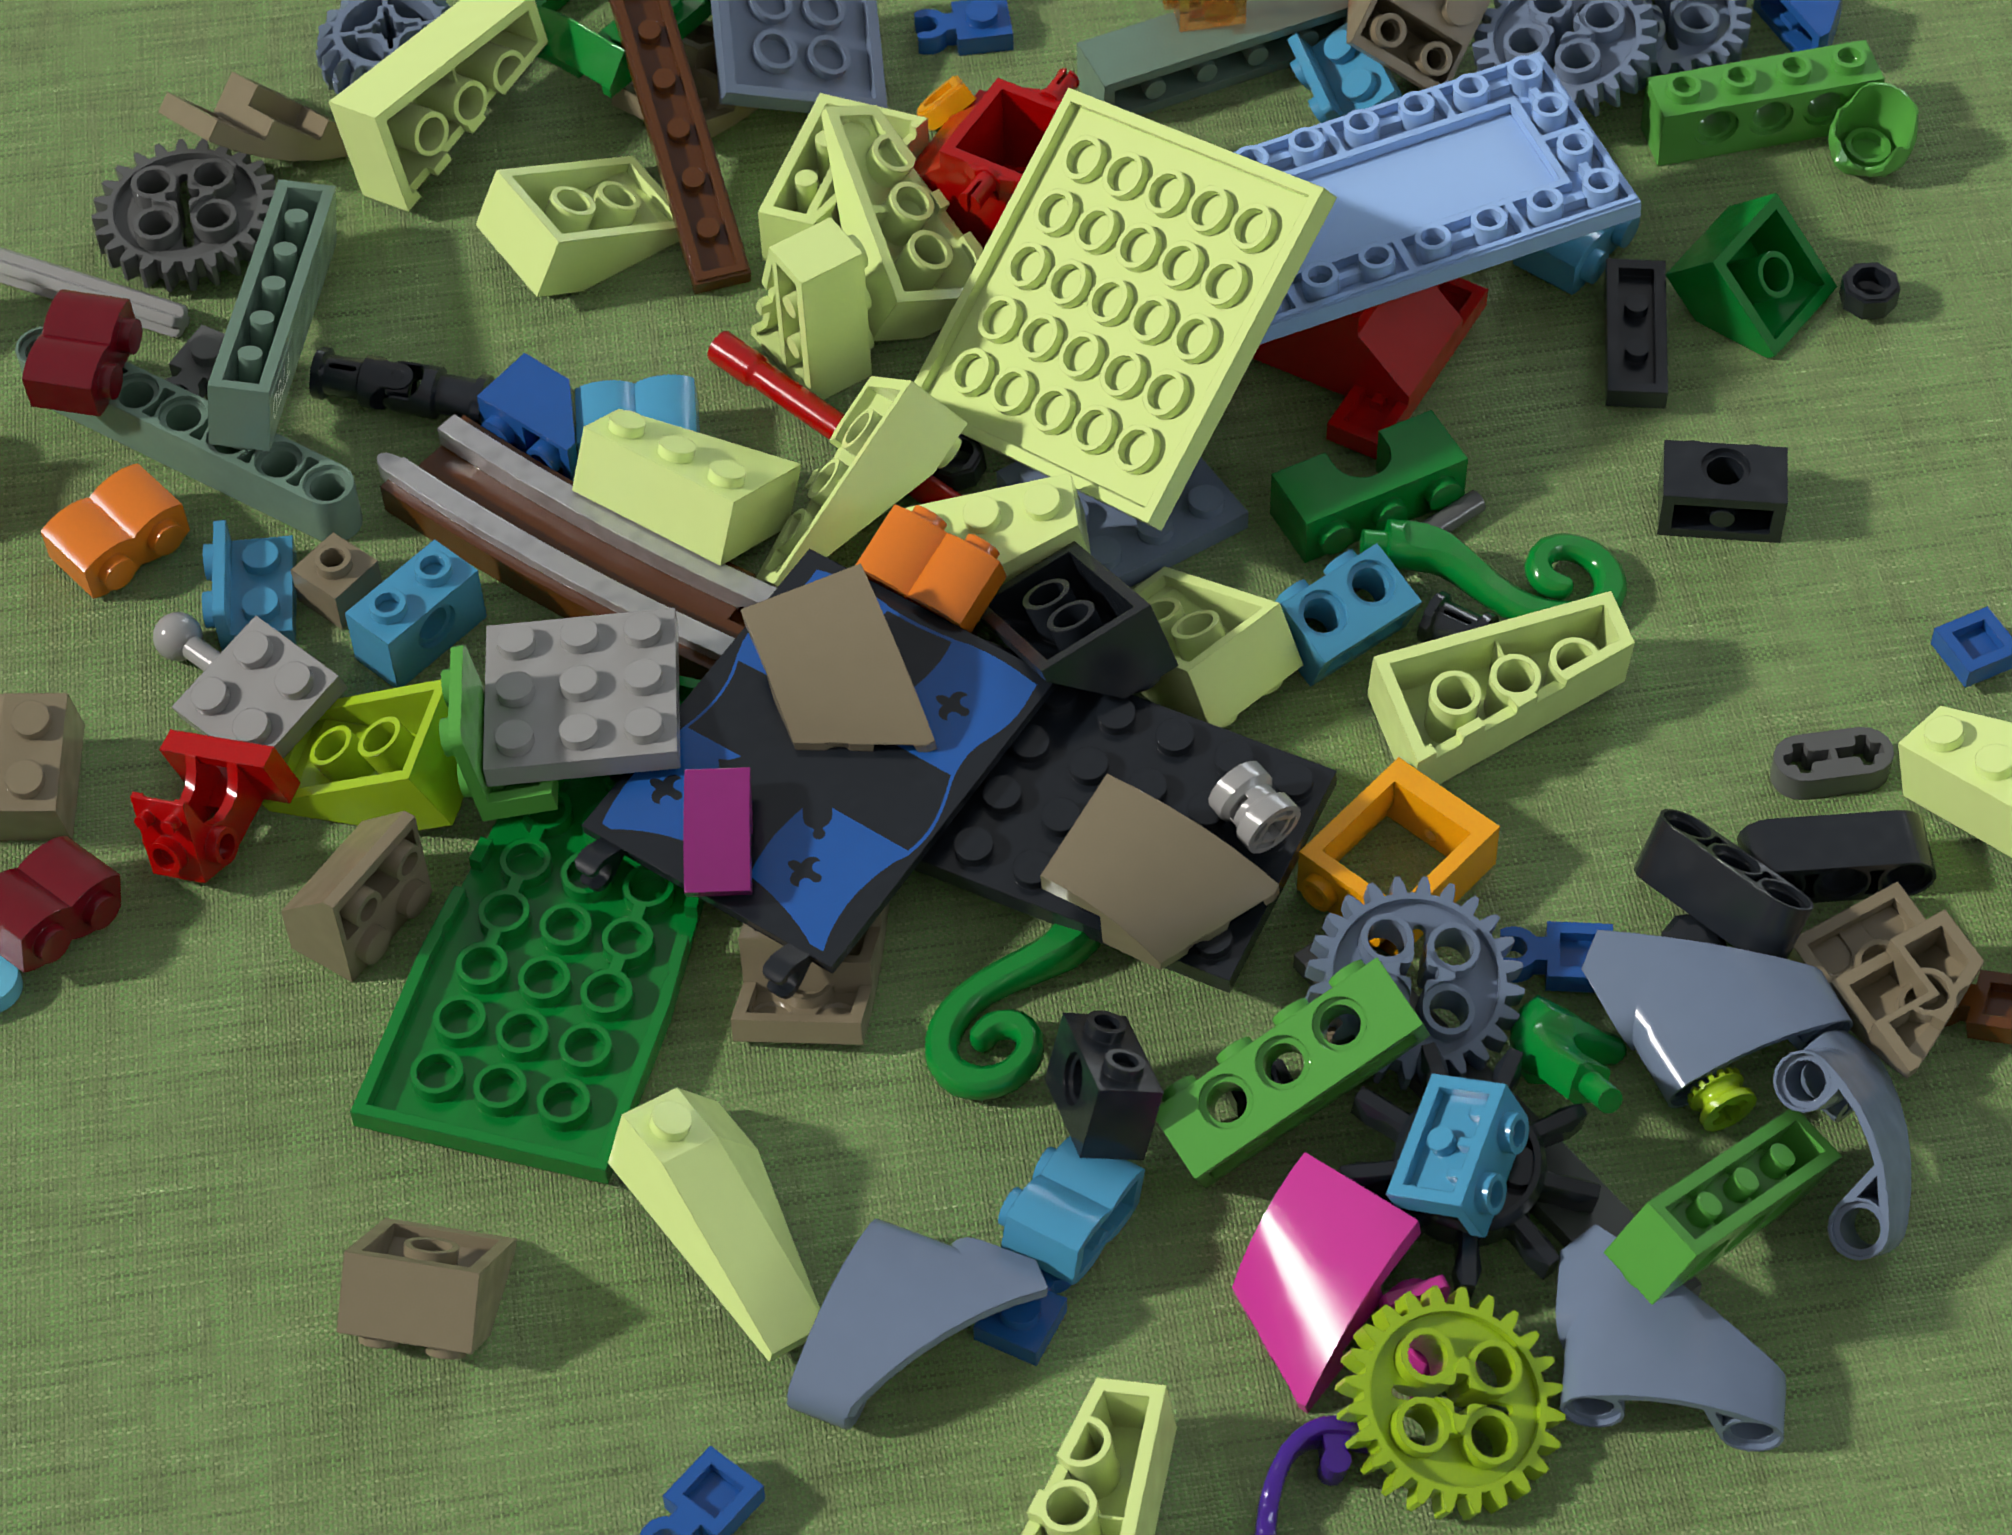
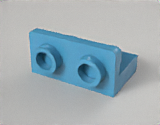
[1287,23,1403,123]
[202,520,297,651]
[1386,1074,1529,1237]

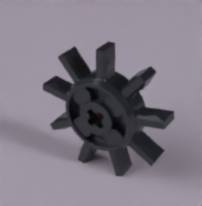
[1338,1042,1601,1300]

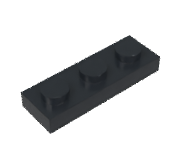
[1604,258,1668,409]

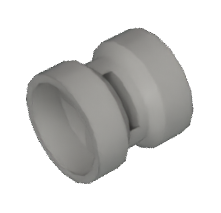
[1209,761,1301,854]

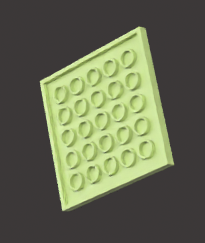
[914,88,1337,531]

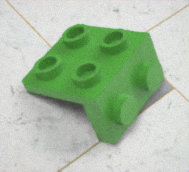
[439,645,559,821]

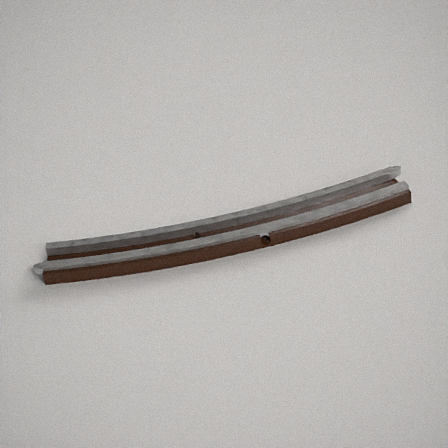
[377,414,777,680]

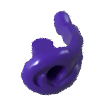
[1254,1415,1369,1535]

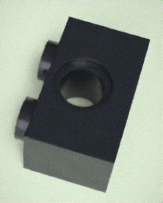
[1657,440,1788,543]
[1045,1010,1164,1160]

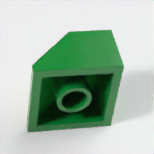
[1665,193,1838,358]

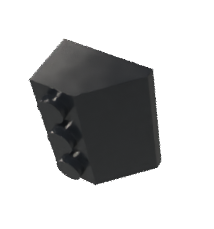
[980,541,1179,699]

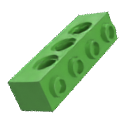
[1640,39,1885,166]
[1156,957,1431,1189]
[1603,1109,1842,1305]

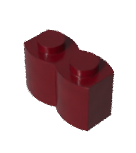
[22,289,142,417]
[0,836,121,973]

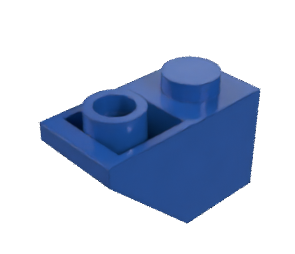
[477,353,578,481]

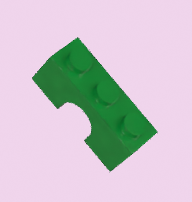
[1270,410,1468,563]

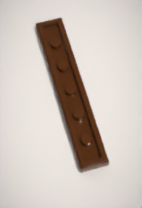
[609,0,751,294]

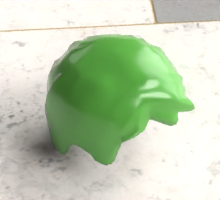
[1829,82,1919,178]

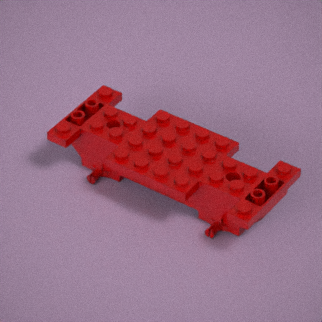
[913,68,1488,460]

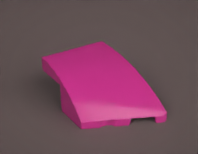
[1232,1152,1421,1414]

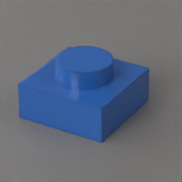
[1931,606,2012,688]

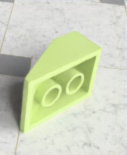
[476,156,679,297]
[1133,566,1303,728]

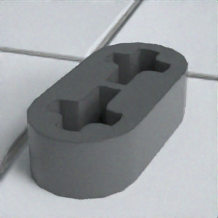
[1770,727,1894,800]

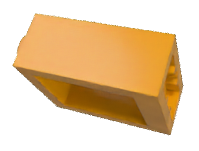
[1297,757,1500,956]

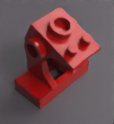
[130,729,301,883]

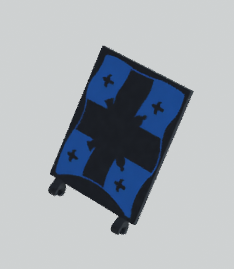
[575,548,1058,999]

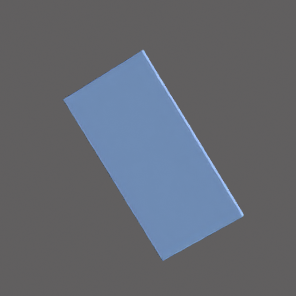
[1234,51,1641,344]

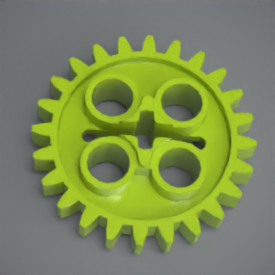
[1335,1286,1566,1520]

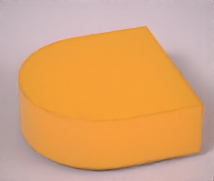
[917,75,976,131]

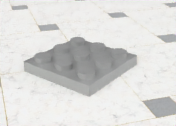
[483,608,681,787]

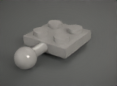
[153,612,348,758]

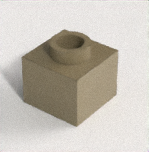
[291,532,382,630]

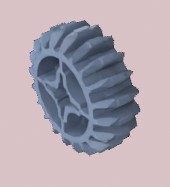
[316,0,452,95]

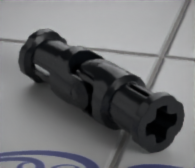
[309,346,495,425]

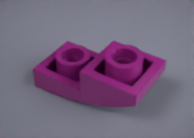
[683,767,753,897]

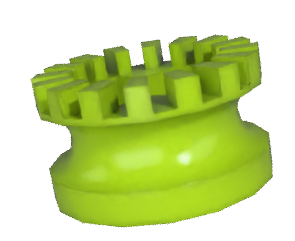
[1687,1067,1757,1132]

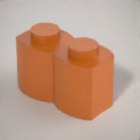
[40,463,190,599]
[855,504,1007,633]

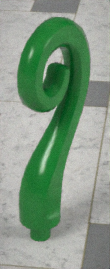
[1360,519,1627,619]
[925,924,1102,1100]

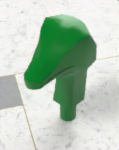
[1509,995,1627,1114]

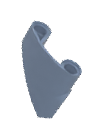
[1582,930,1853,1108]
[1773,1030,1911,1260]
[787,1219,1048,1430]
[1556,1224,1786,1452]

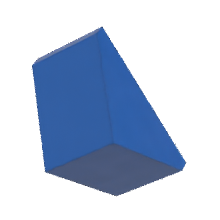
[1753,0,1843,52]

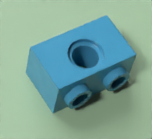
[345,539,487,688]

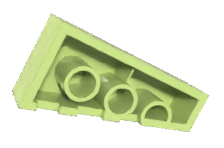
[329,0,548,212]
[1367,591,1635,784]

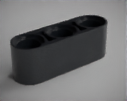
[1634,809,1813,959]
[1737,810,1936,903]

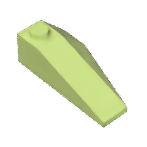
[821,105,983,341]
[756,376,967,587]
[608,1088,820,1362]

